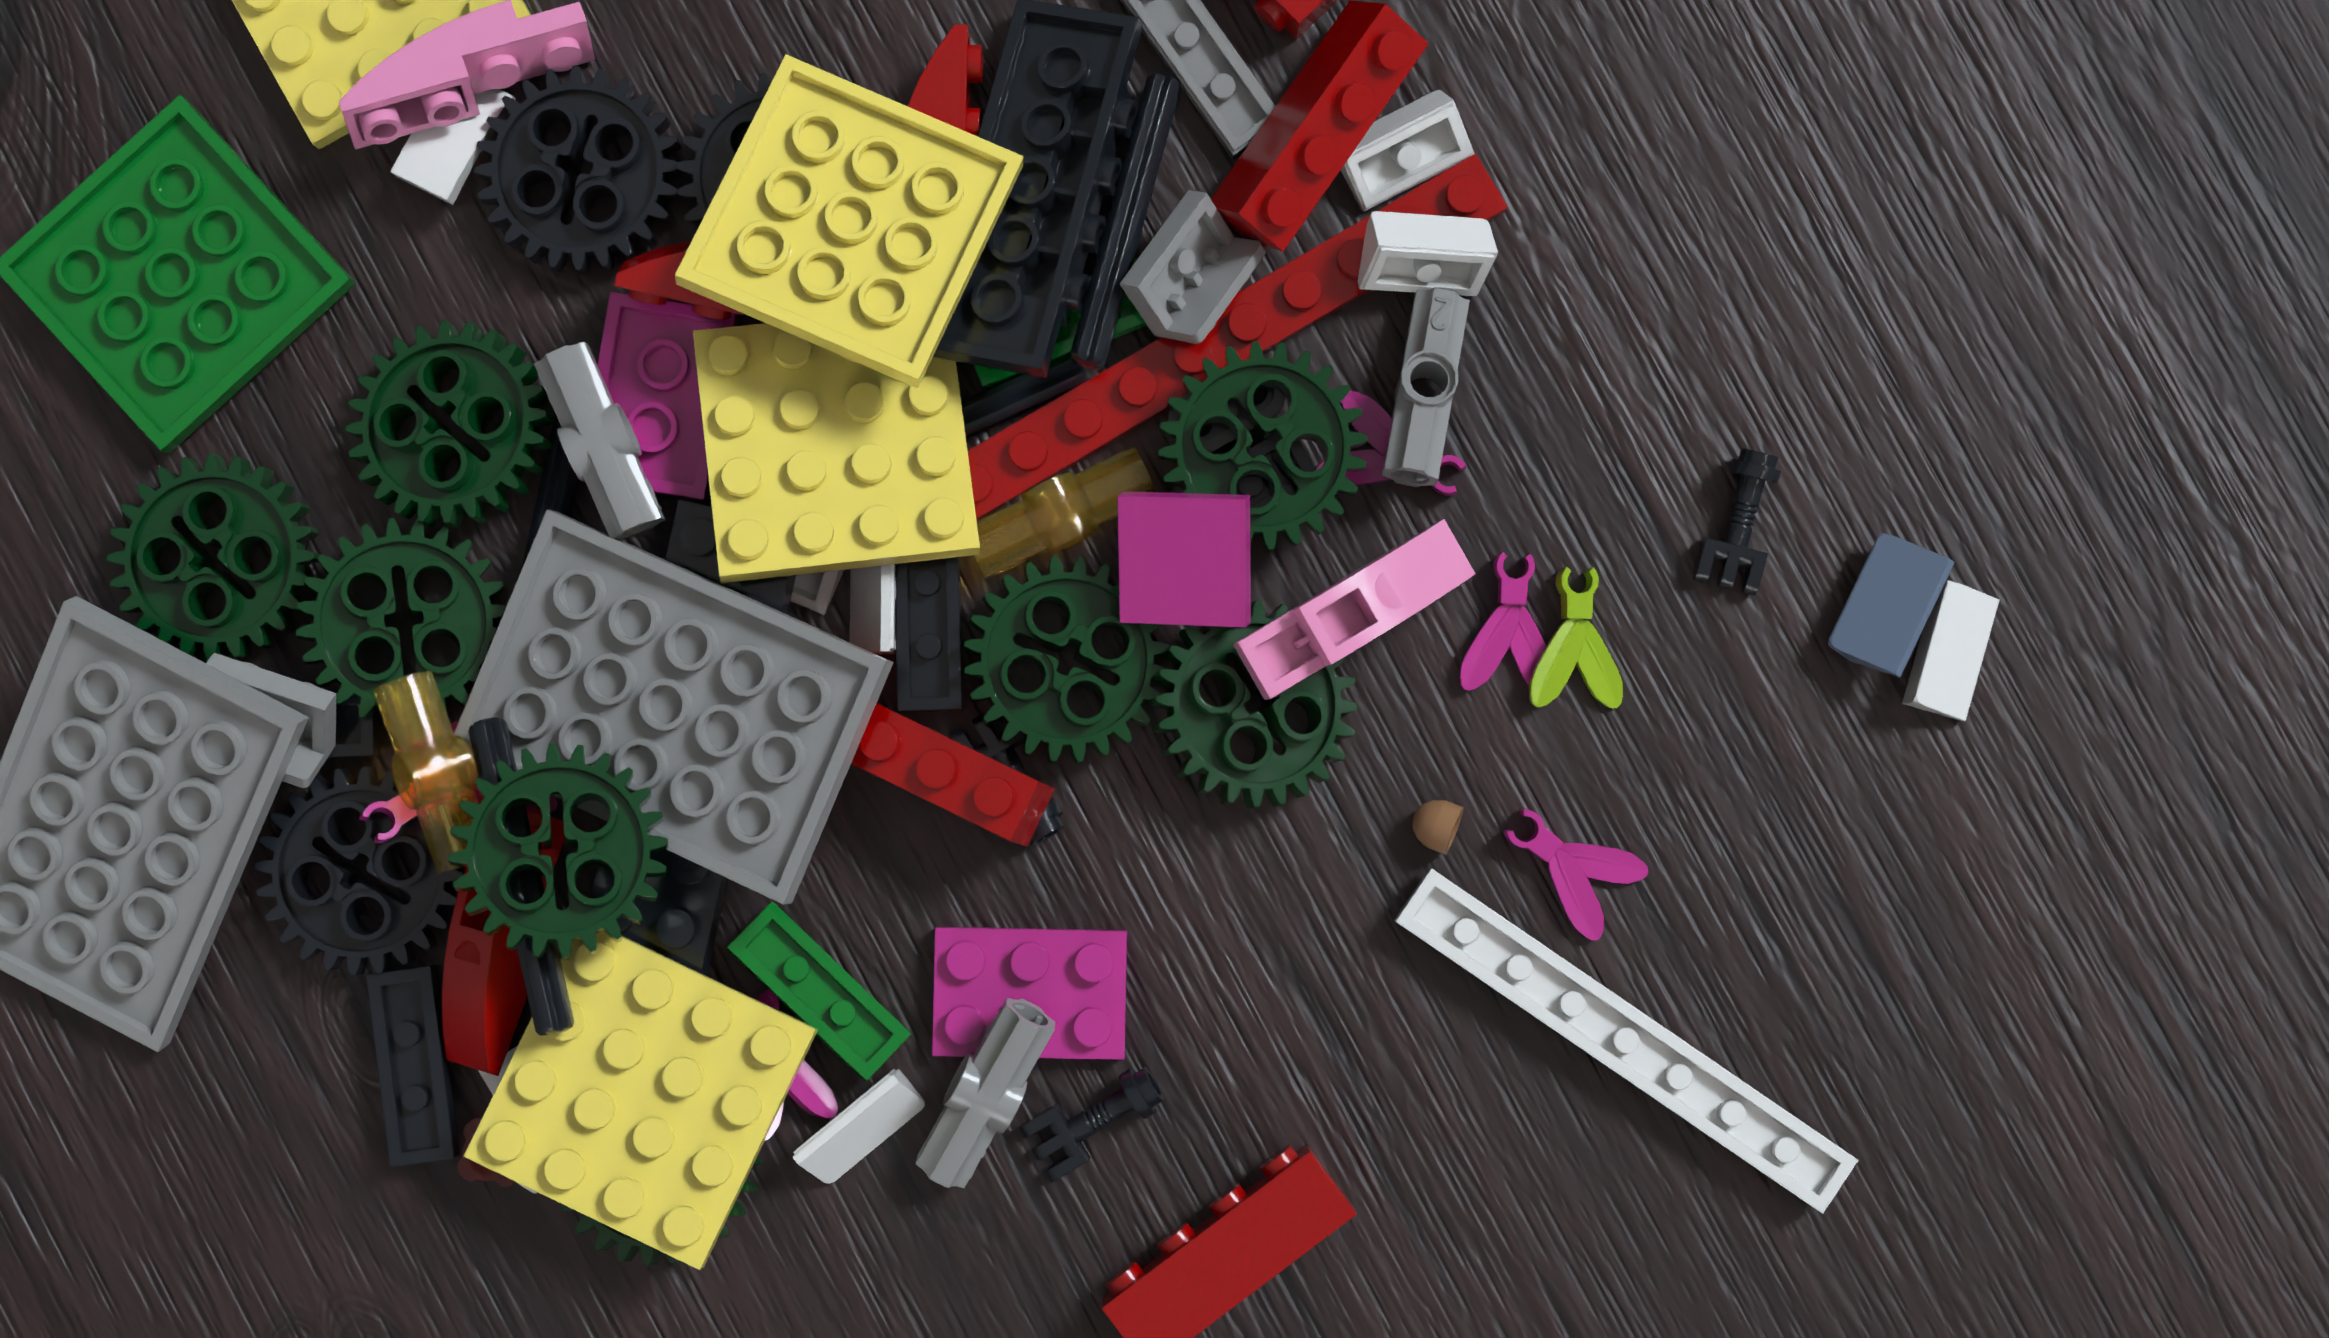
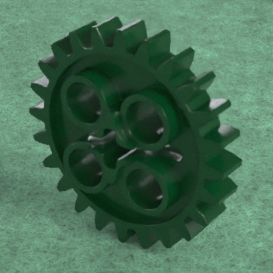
[345,320,555,528]
[1158,341,1368,552]
[107,453,320,660]
[296,518,507,727]
[963,556,1170,764]
[1150,600,1358,809]
[448,743,668,960]

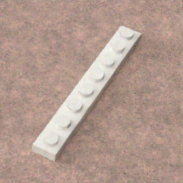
[1394,868,1858,1214]

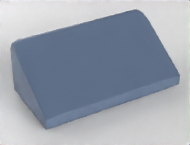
[1828,533,1955,677]

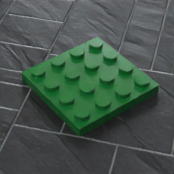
[0,94,356,454]

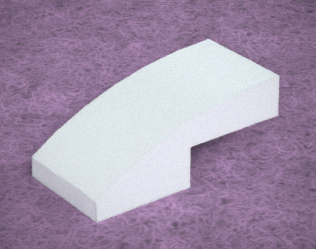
[390,89,516,205]

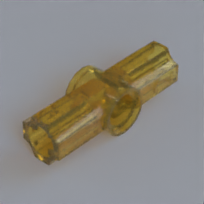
[974,447,1156,579]
[373,671,478,875]

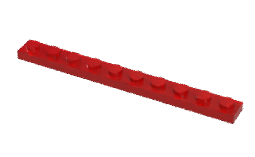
[968,153,1508,522]

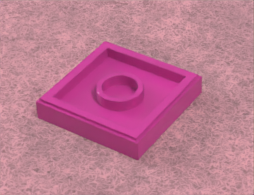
[1118,491,1251,627]

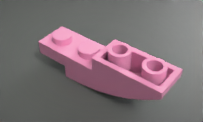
[339,0,595,150]
[1233,519,1475,700]

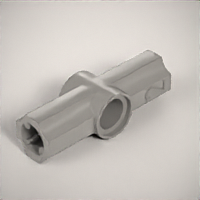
[1382,287,1470,487]
[534,342,665,540]
[916,997,1055,1188]

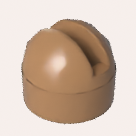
[1412,799,1464,855]

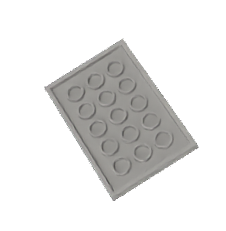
[448,510,894,904]
[0,596,309,1052]

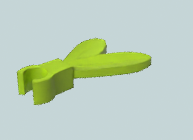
[1529,567,1623,709]

